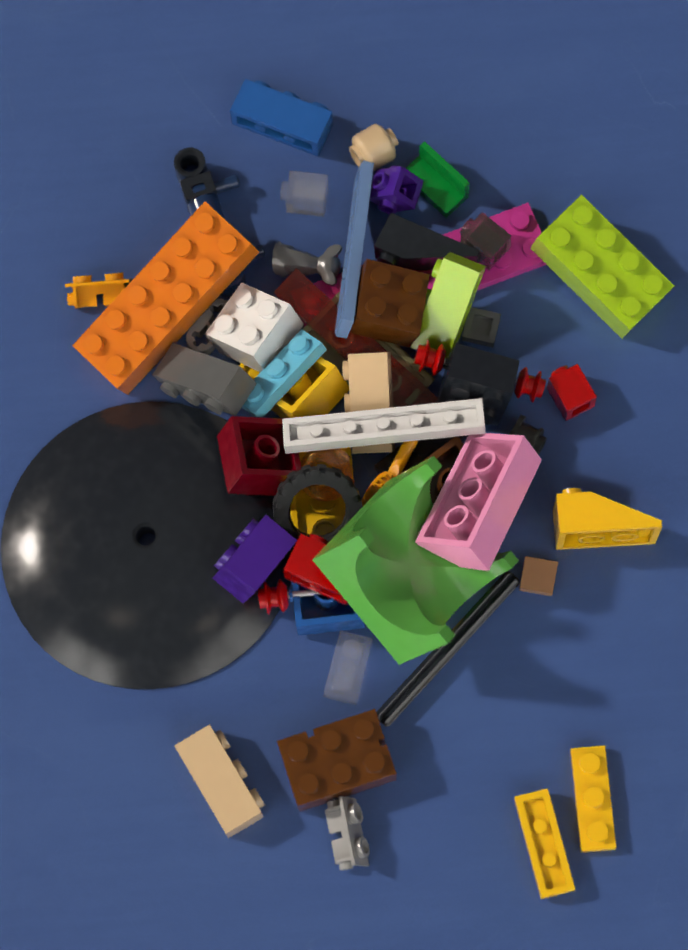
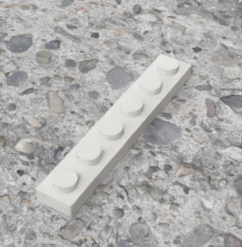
[282,398,486,454]

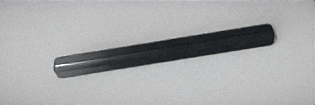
[376,571,519,727]

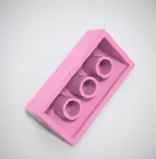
[415,433,542,571]

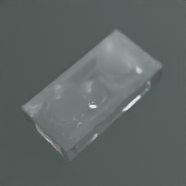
[323,630,373,705]

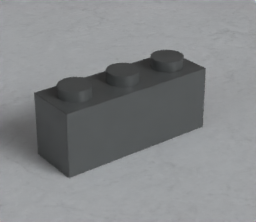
[152,343,257,416]

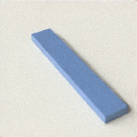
[334,161,374,339]

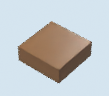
[519,556,558,597]

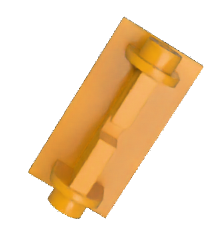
[65,273,132,309]

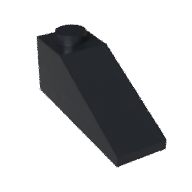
[374,213,480,270]

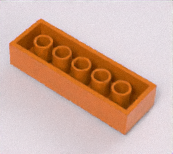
[72,201,259,395]

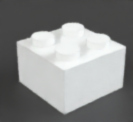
[205,282,304,372]

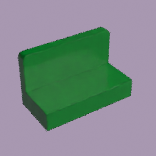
[406,141,469,218]

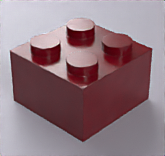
[217,416,302,496]

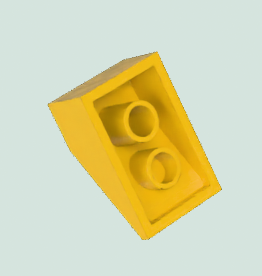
[239,357,349,419]
[553,488,662,550]

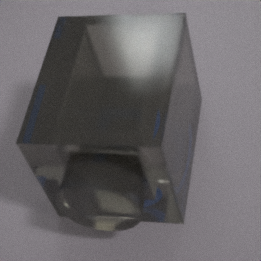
[460,212,512,270]

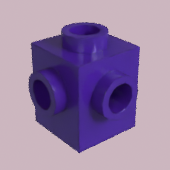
[369,166,424,214]

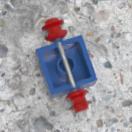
[258,579,365,636]

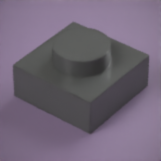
[462,307,501,348]

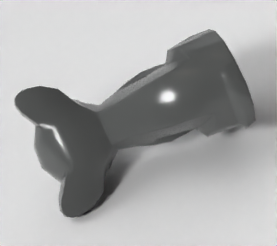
[272,241,342,286]

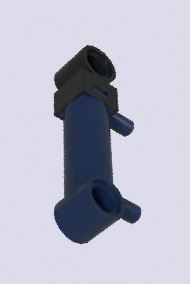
[174,147,265,298]

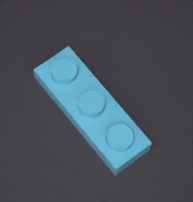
[242,329,327,418]

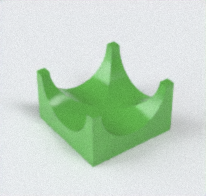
[312,456,519,665]

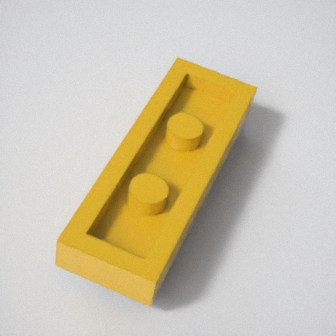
[570,745,616,853]
[514,788,575,900]

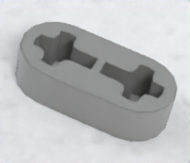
[186,299,228,355]

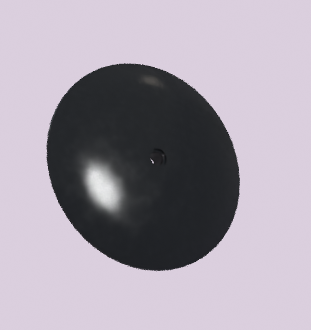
[1,401,294,690]

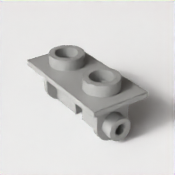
[325,796,370,871]

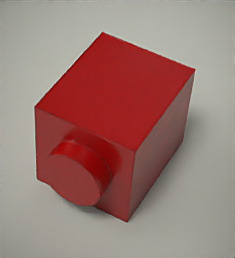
[547,364,597,421]

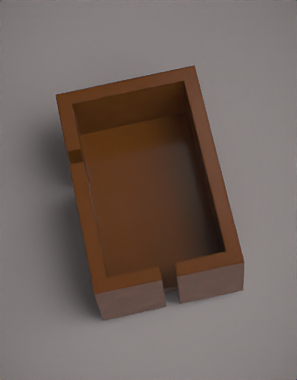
[277,709,397,812]

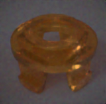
[301,449,355,501]

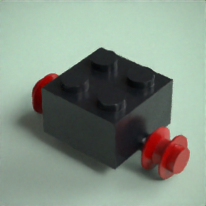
[414,340,546,426]

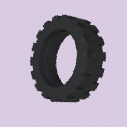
[273,464,363,547]

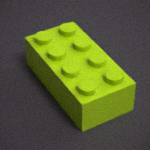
[530,194,674,339]

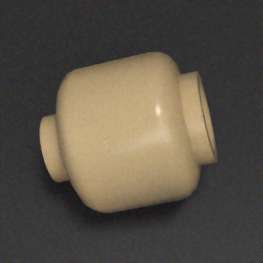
[349,124,398,171]

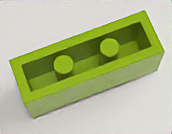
[411,252,486,358]

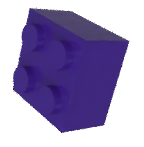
[212,515,297,604]

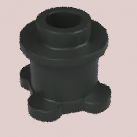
[509,414,547,455]

